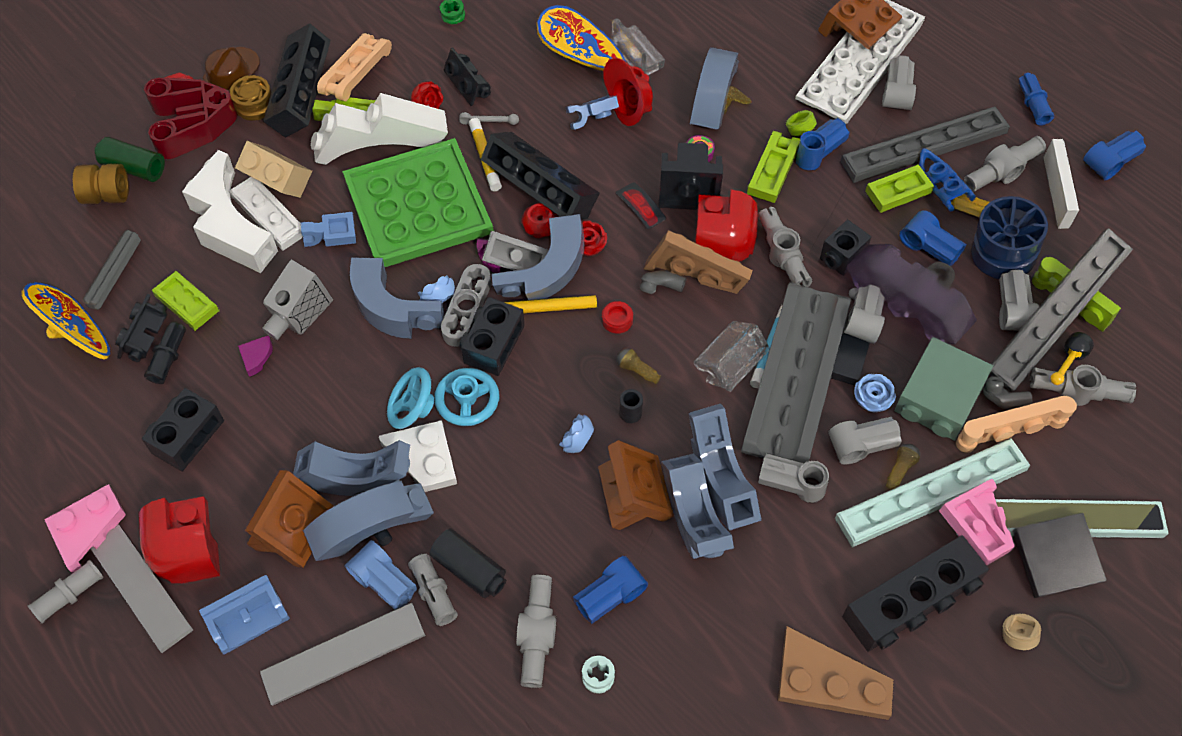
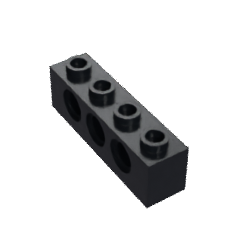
[263,23,331,138]
[480,132,600,220]
[842,535,990,652]

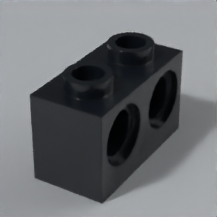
[459,297,525,376]
[141,388,224,472]

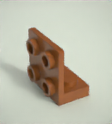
[818,0,902,49]

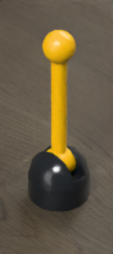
[1050,332,1094,385]

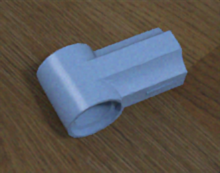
[345,540,417,610]

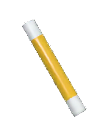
[469,118,502,191]

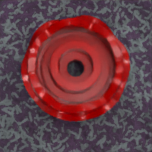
[411,81,443,109]
[521,203,558,238]
[582,220,607,256]

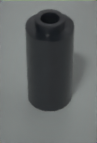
[429,528,507,598]

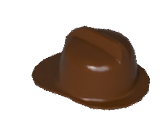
[203,47,260,93]

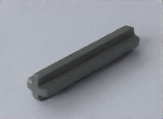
[83,230,141,310]

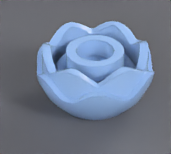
[418,275,455,303]
[854,374,896,412]
[559,414,594,453]

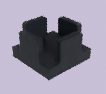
[659,143,723,210]

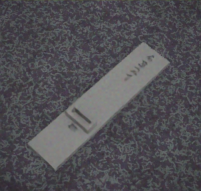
[90,524,193,653]
[260,603,426,706]

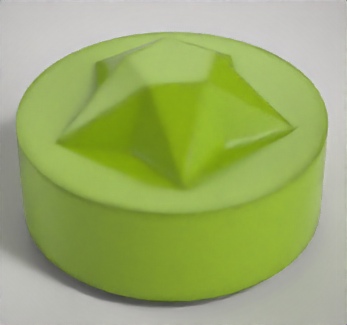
[786,110,817,136]

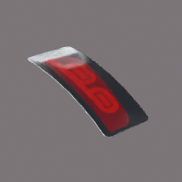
[616,182,666,229]

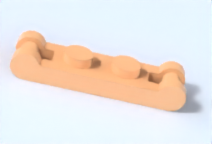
[317,33,392,101]
[956,396,1077,453]

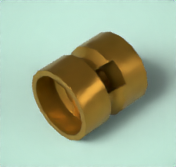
[73,164,129,204]

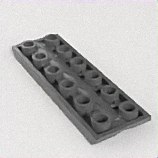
[741,282,851,463]

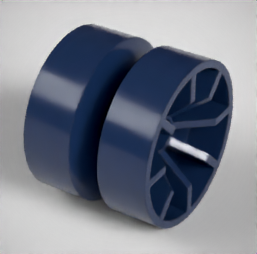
[971,196,1048,279]

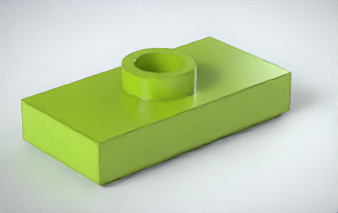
[152,271,219,331]

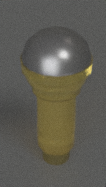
[616,348,661,384]
[886,444,921,490]

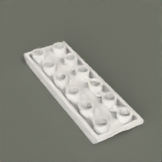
[795,0,925,124]

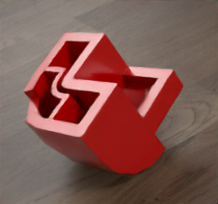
[695,190,758,262]
[138,496,220,583]

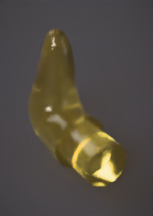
[724,86,752,114]

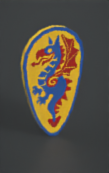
[536,5,626,71]
[22,282,110,359]

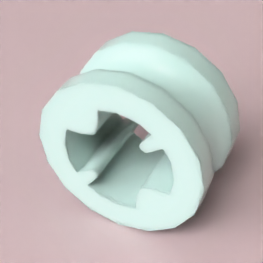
[582,656,615,693]

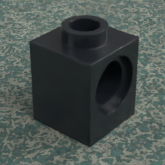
[820,219,872,276]

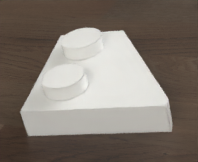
[379,420,457,492]

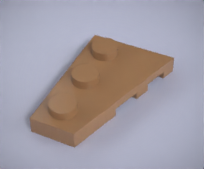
[644,230,753,294]
[778,626,894,720]

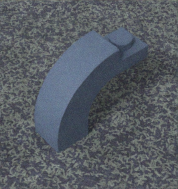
[690,47,739,129]
[492,214,584,300]
[350,258,444,339]
[688,404,761,531]
[293,440,410,496]
[661,453,734,559]
[303,481,434,561]

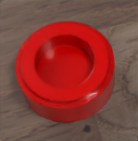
[602,301,633,334]

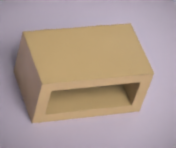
[235,141,312,198]

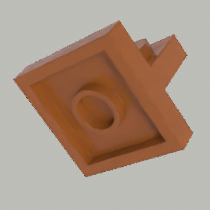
[598,440,674,530]
[245,470,334,568]

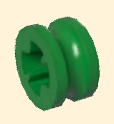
[440,0,465,24]

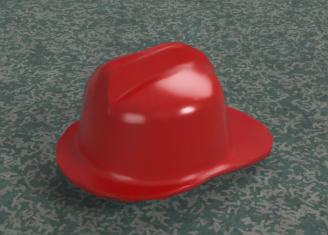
[603,57,653,126]

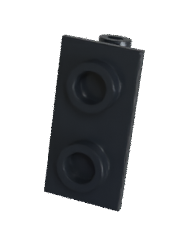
[444,48,491,106]
[115,294,168,362]

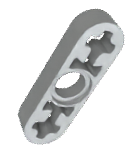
[441,264,491,347]

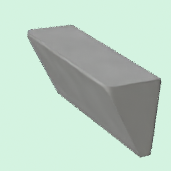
[482,231,549,271]

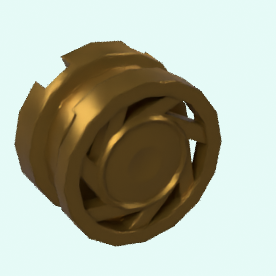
[230,75,271,121]

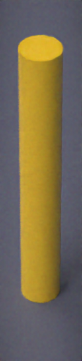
[504,295,597,313]

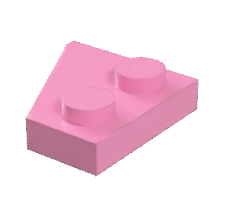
[939,479,1014,565]
[44,484,126,573]

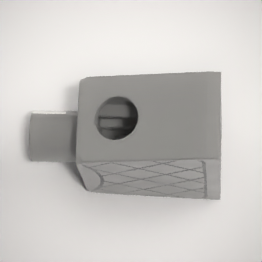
[262,259,333,340]

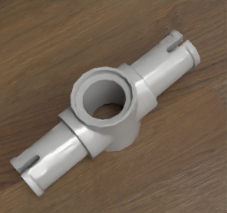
[964,136,1046,193]
[758,207,812,287]
[1030,365,1136,406]
[517,575,556,688]

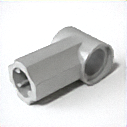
[882,55,916,111]
[999,270,1039,331]
[843,284,885,344]
[828,417,902,465]
[758,454,829,503]

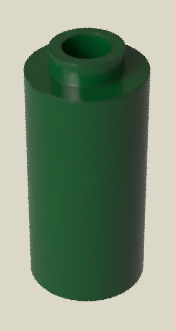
[95,137,165,182]

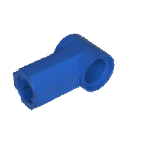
[795,118,850,170]
[1083,131,1146,180]
[899,210,967,267]
[573,556,648,624]

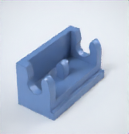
[199,575,290,655]

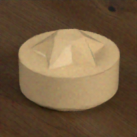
[1002,614,1041,650]

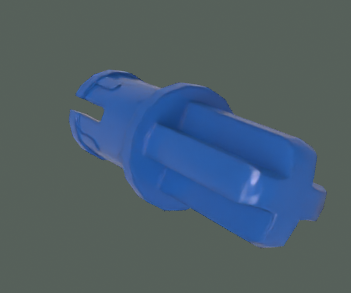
[1019,72,1054,125]

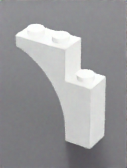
[311,93,448,165]
[182,150,278,273]

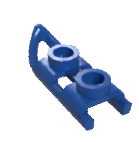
[919,148,976,212]

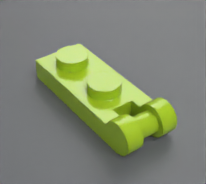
[747,131,800,203]
[1032,257,1121,332]

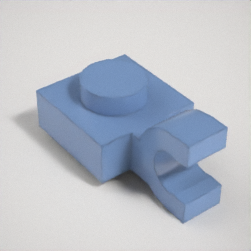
[565,95,619,130]
[301,212,356,247]

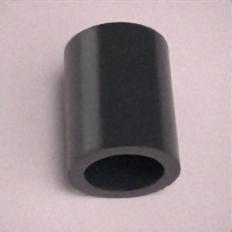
[619,389,643,423]

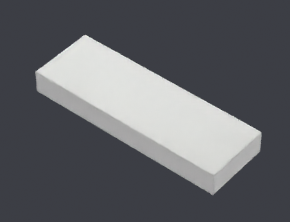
[1044,139,1079,229]
[229,177,303,251]

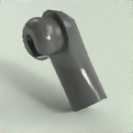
[640,270,687,294]
[983,377,1032,409]

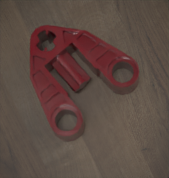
[144,78,237,159]

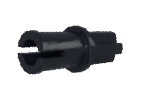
[144,322,186,384]

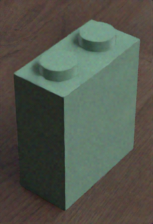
[894,337,994,441]

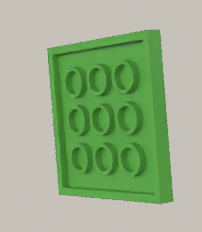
[342,138,494,267]

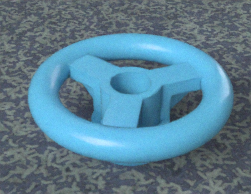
[387,367,434,429]
[434,368,499,426]

